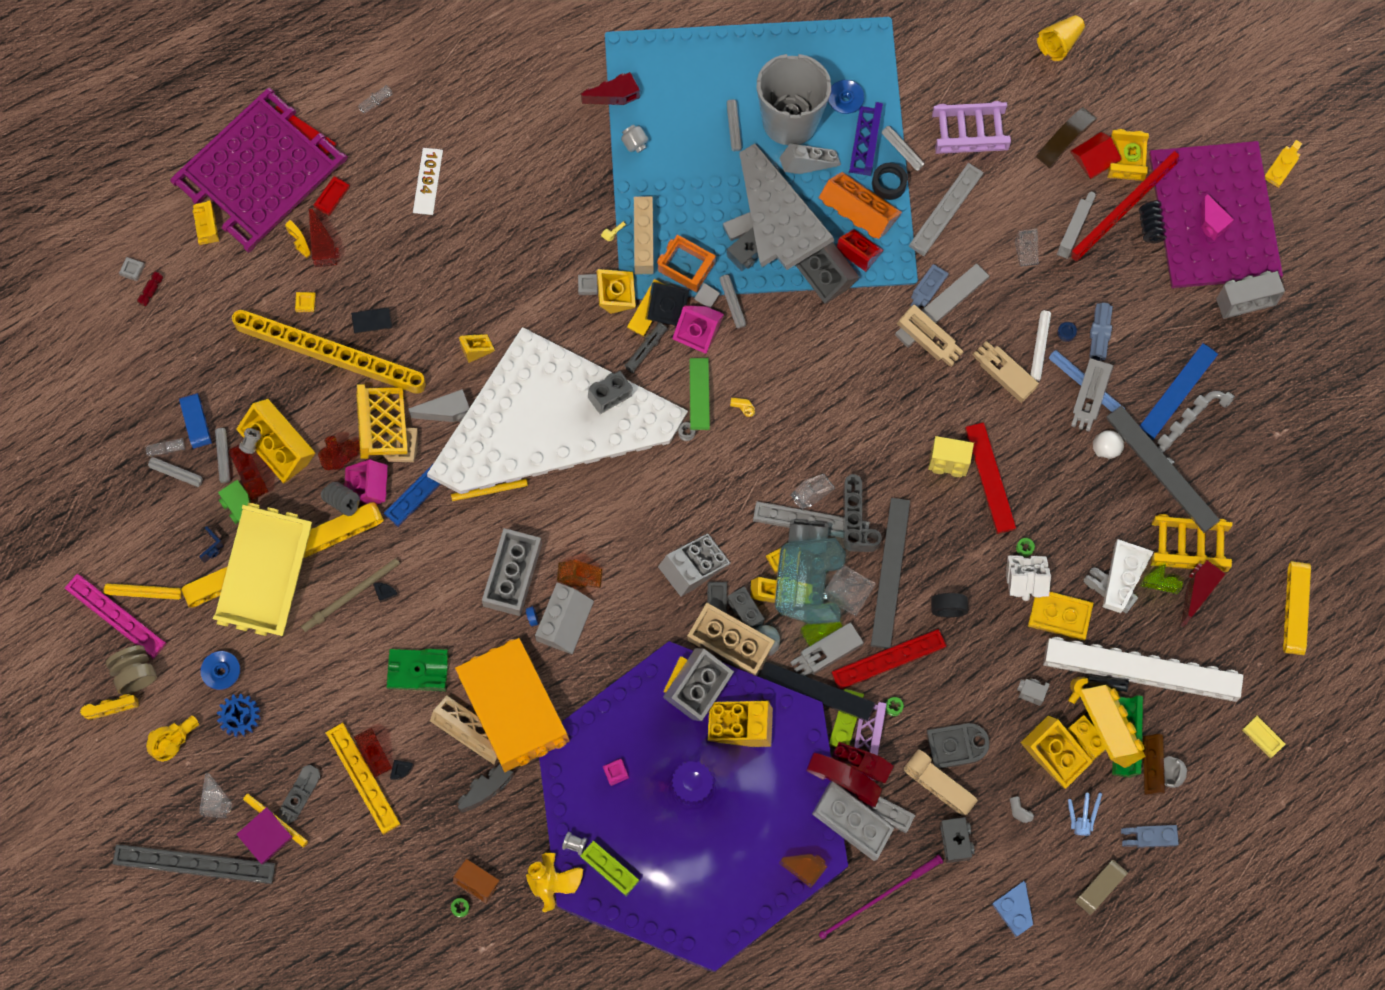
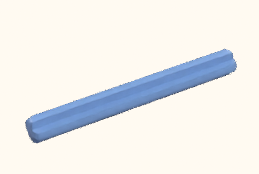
[1049,350,1126,412]

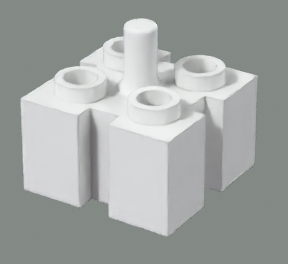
[1006,556,1051,601]

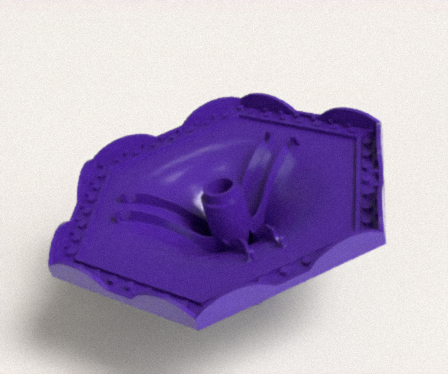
[539,641,848,972]

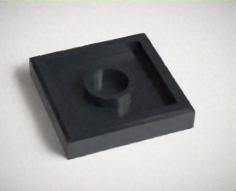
[645,282,689,326]

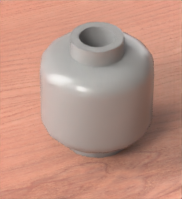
[621,125,648,153]

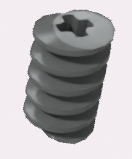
[321,481,360,516]

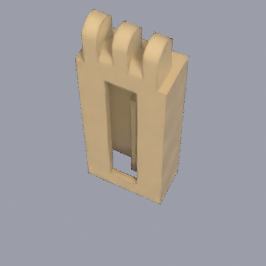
[896,305,963,367]
[973,341,1039,403]

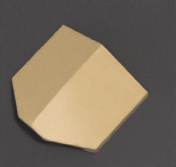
[382,428,418,462]

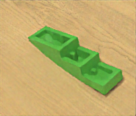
[690,358,710,430]

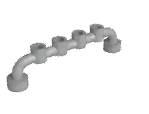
[1157,391,1235,465]

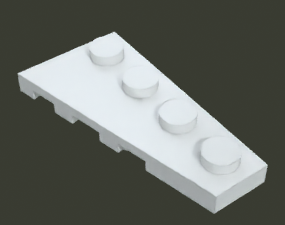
[1103,539,1154,613]

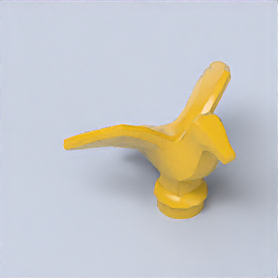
[526,853,583,912]

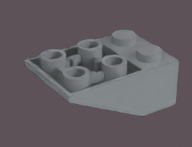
[658,534,730,597]

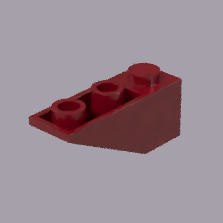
[581,72,640,105]
[831,742,894,783]

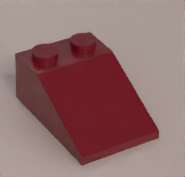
[1181,560,1225,627]

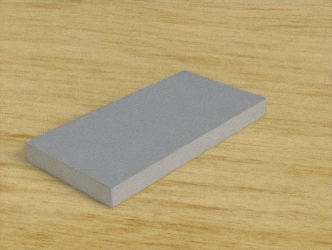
[812,781,894,861]

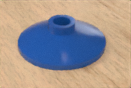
[828,80,864,114]
[200,651,240,690]

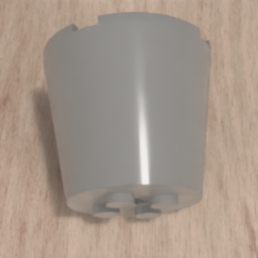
[757,54,831,145]

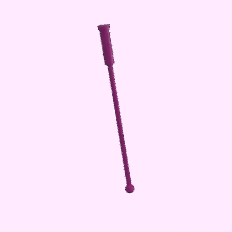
[819,854,943,939]

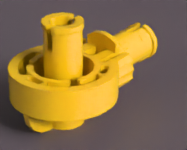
[146,715,199,762]

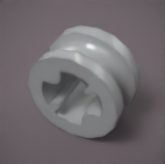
[678,422,695,441]

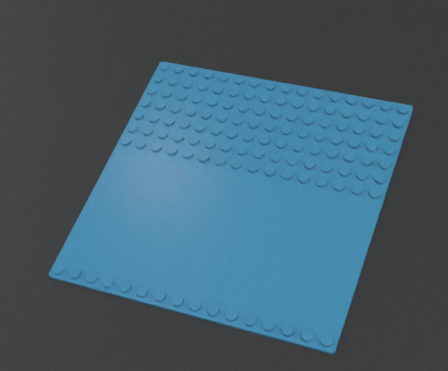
[605,17,918,300]

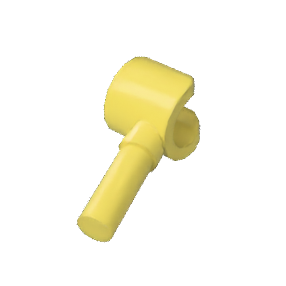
[601,221,626,241]

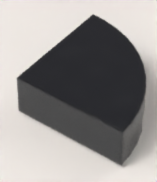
[373,582,398,603]
[390,760,414,780]

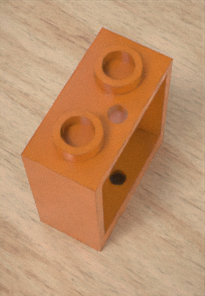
[657,235,716,293]

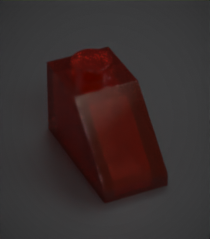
[354,728,392,778]

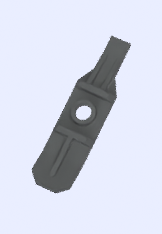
[279,765,321,825]

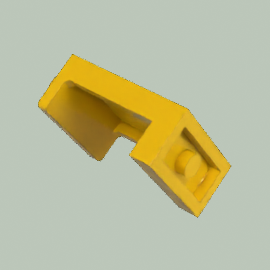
[1107,129,1149,181]

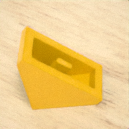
[459,335,495,363]

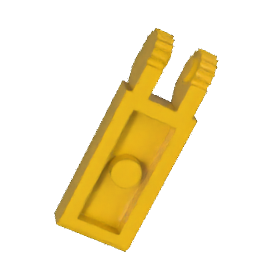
[80,694,139,720]

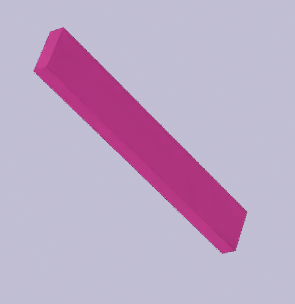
[65,573,166,659]

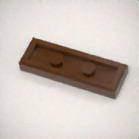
[1143,734,1165,796]

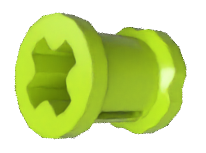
[1124,143,1141,162]

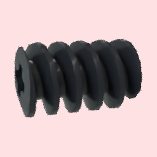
[1139,201,1167,244]

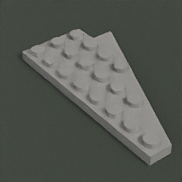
[740,143,834,270]

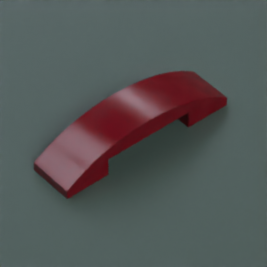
[806,753,882,807]

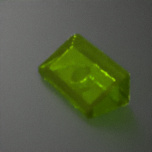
[800,609,843,647]

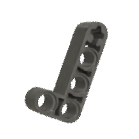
[843,474,882,552]

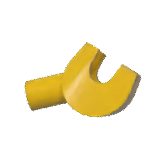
[1068,677,1088,704]

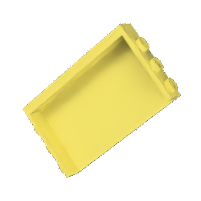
[213,503,312,636]

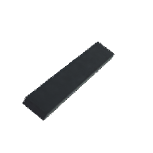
[759,662,875,722]

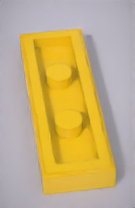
[627,279,665,337]

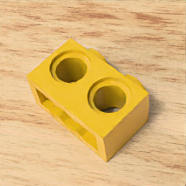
[1067,715,1106,761]

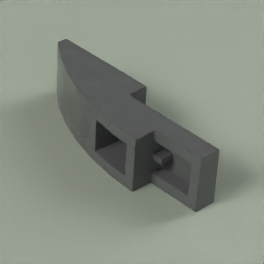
[458,764,514,813]

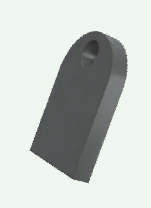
[926,723,989,769]

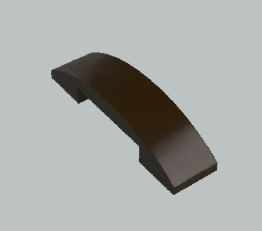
[1036,107,1097,168]

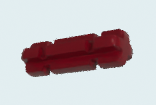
[137,271,163,306]

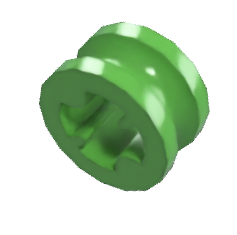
[1016,538,1035,557]
[885,697,904,716]
[451,898,470,918]

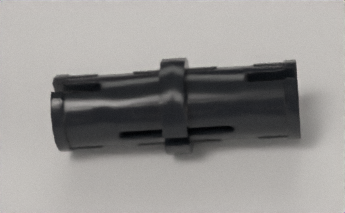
[1087,675,1129,692]

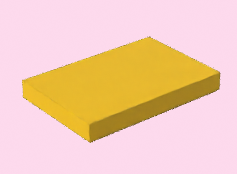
[1028,592,1093,641]

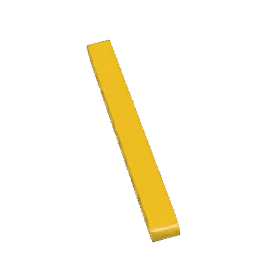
[232,310,426,394]
[181,502,384,608]

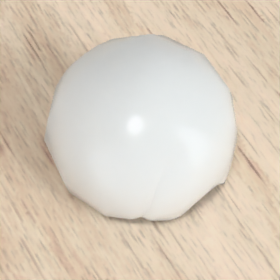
[1093,430,1124,459]

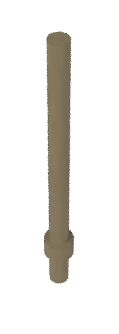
[301,558,400,632]

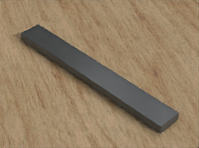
[1106,406,1220,533]
[871,498,910,649]
[112,844,276,884]

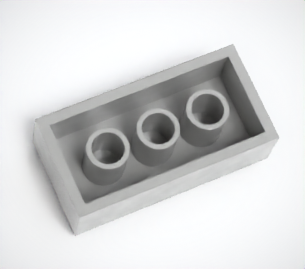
[482,528,542,616]

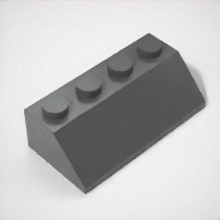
[796,242,860,304]

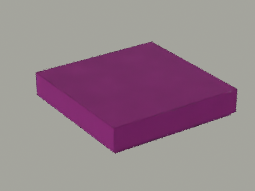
[236,807,293,865]

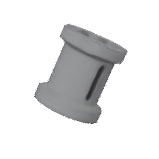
[239,428,261,454]
[562,832,587,855]

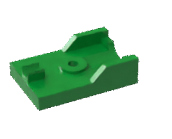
[386,649,449,692]

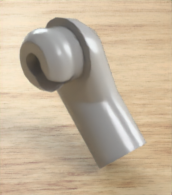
[1010,797,1034,823]

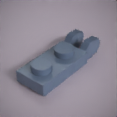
[1121,825,1178,848]

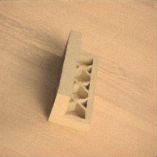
[430,696,498,764]

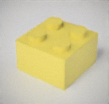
[928,436,974,477]

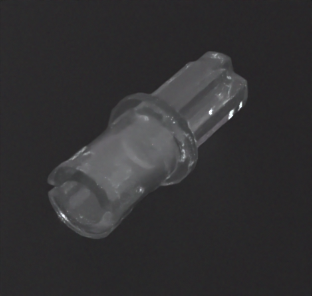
[358,85,393,113]
[146,438,185,457]

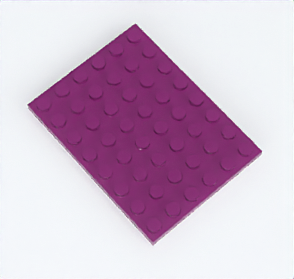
[1149,141,1283,288]

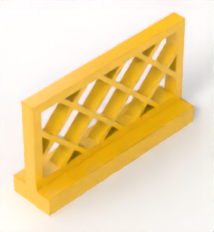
[356,384,407,459]

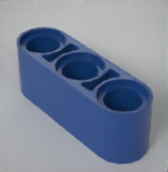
[179,393,212,449]

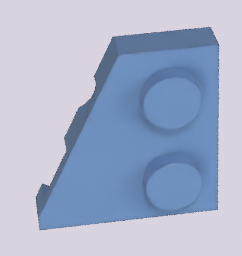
[992,881,1033,937]

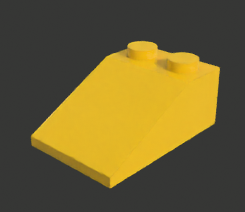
[1020,716,1093,789]

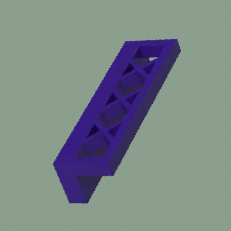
[849,102,883,176]

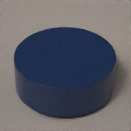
[1057,322,1077,342]

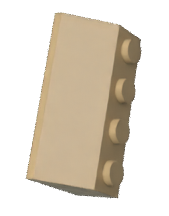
[687,603,775,676]

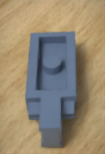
[910,264,949,308]

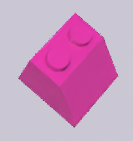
[344,460,388,505]

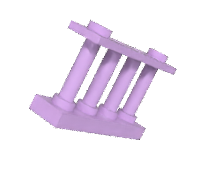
[932,101,1011,154]

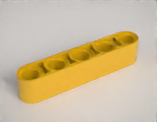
[1283,561,1311,655]

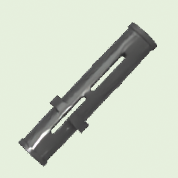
[624,322,668,373]

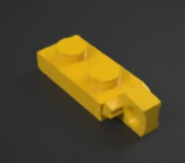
[1265,140,1302,188]

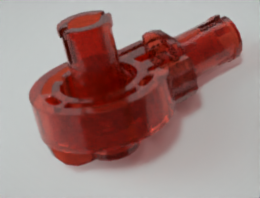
[318,436,360,471]

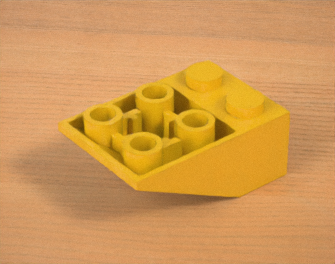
[708,701,773,747]

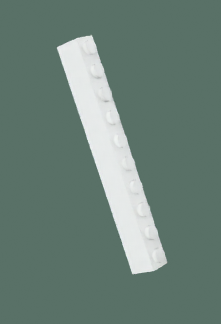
[1043,637,1243,702]

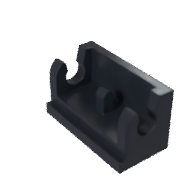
[351,307,392,334]

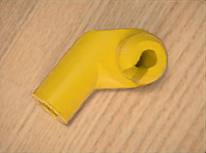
[730,397,755,417]

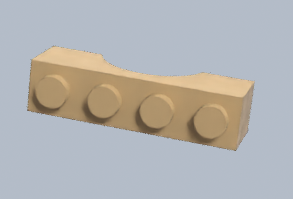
[634,197,653,274]

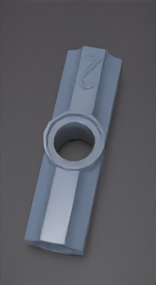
[1089,303,1113,361]

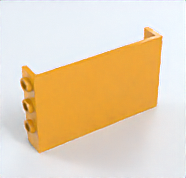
[455,638,570,772]

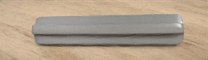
[727,99,741,152]
[882,126,924,171]
[720,275,746,329]
[215,428,231,483]
[148,457,203,487]

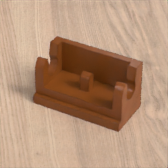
[453,859,500,904]

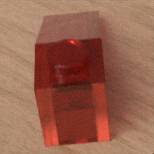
[309,209,340,267]
[228,445,269,500]

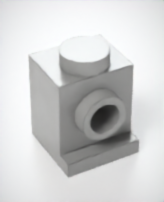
[1017,678,1049,706]

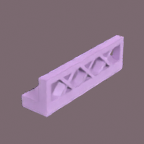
[854,702,886,780]

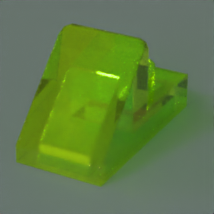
[1140,564,1183,594]

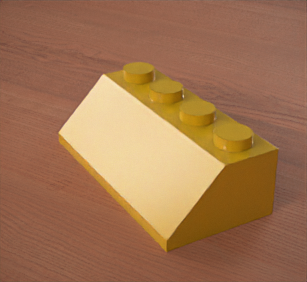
[236,399,316,484]
[1078,685,1146,768]

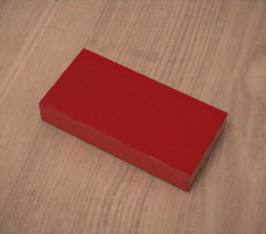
[313,176,350,216]

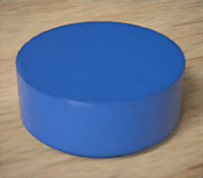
[526,606,539,627]

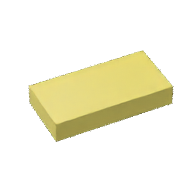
[1242,716,1285,759]

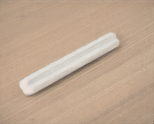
[1031,310,1051,381]

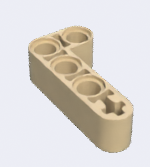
[904,750,978,817]

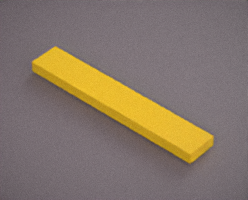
[325,723,401,835]

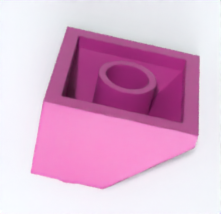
[672,306,724,354]

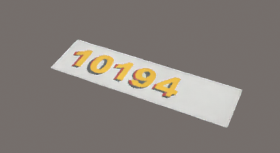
[413,148,443,215]

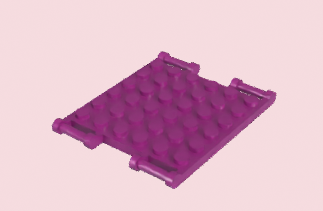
[170,88,348,253]

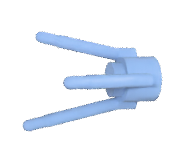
[1068,792,1102,836]

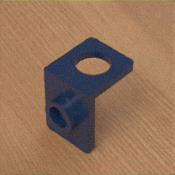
[199,526,224,563]

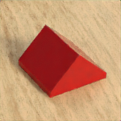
[1070,132,1122,179]
[837,229,883,272]

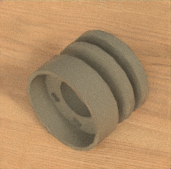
[105,645,157,695]

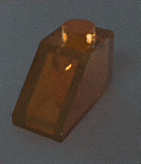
[557,559,602,588]
[779,854,827,888]

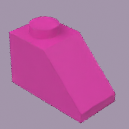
[1201,194,1234,241]

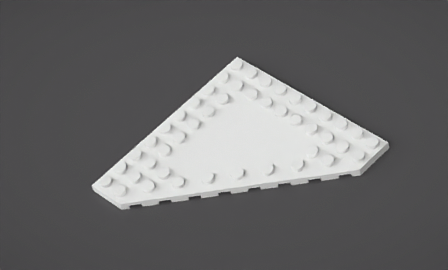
[427,327,688,494]

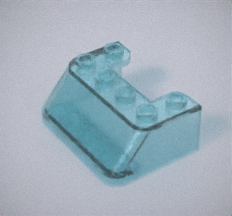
[775,538,846,624]

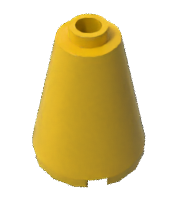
[1037,15,1085,61]

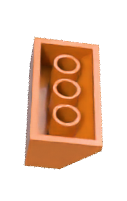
[819,172,902,239]

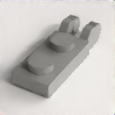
[1084,568,1138,613]

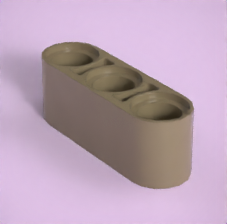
[1075,859,1128,915]

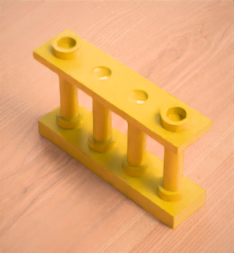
[1151,514,1232,572]

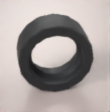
[872,163,908,200]
[931,593,968,618]

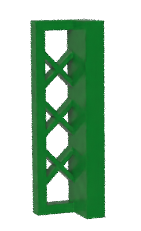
[1112,695,1143,778]

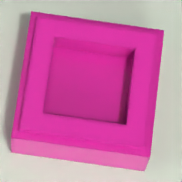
[603,759,629,786]

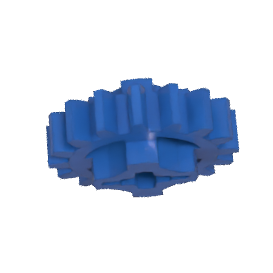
[217,694,261,738]

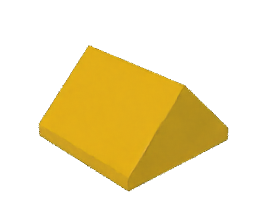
[597,269,636,314]

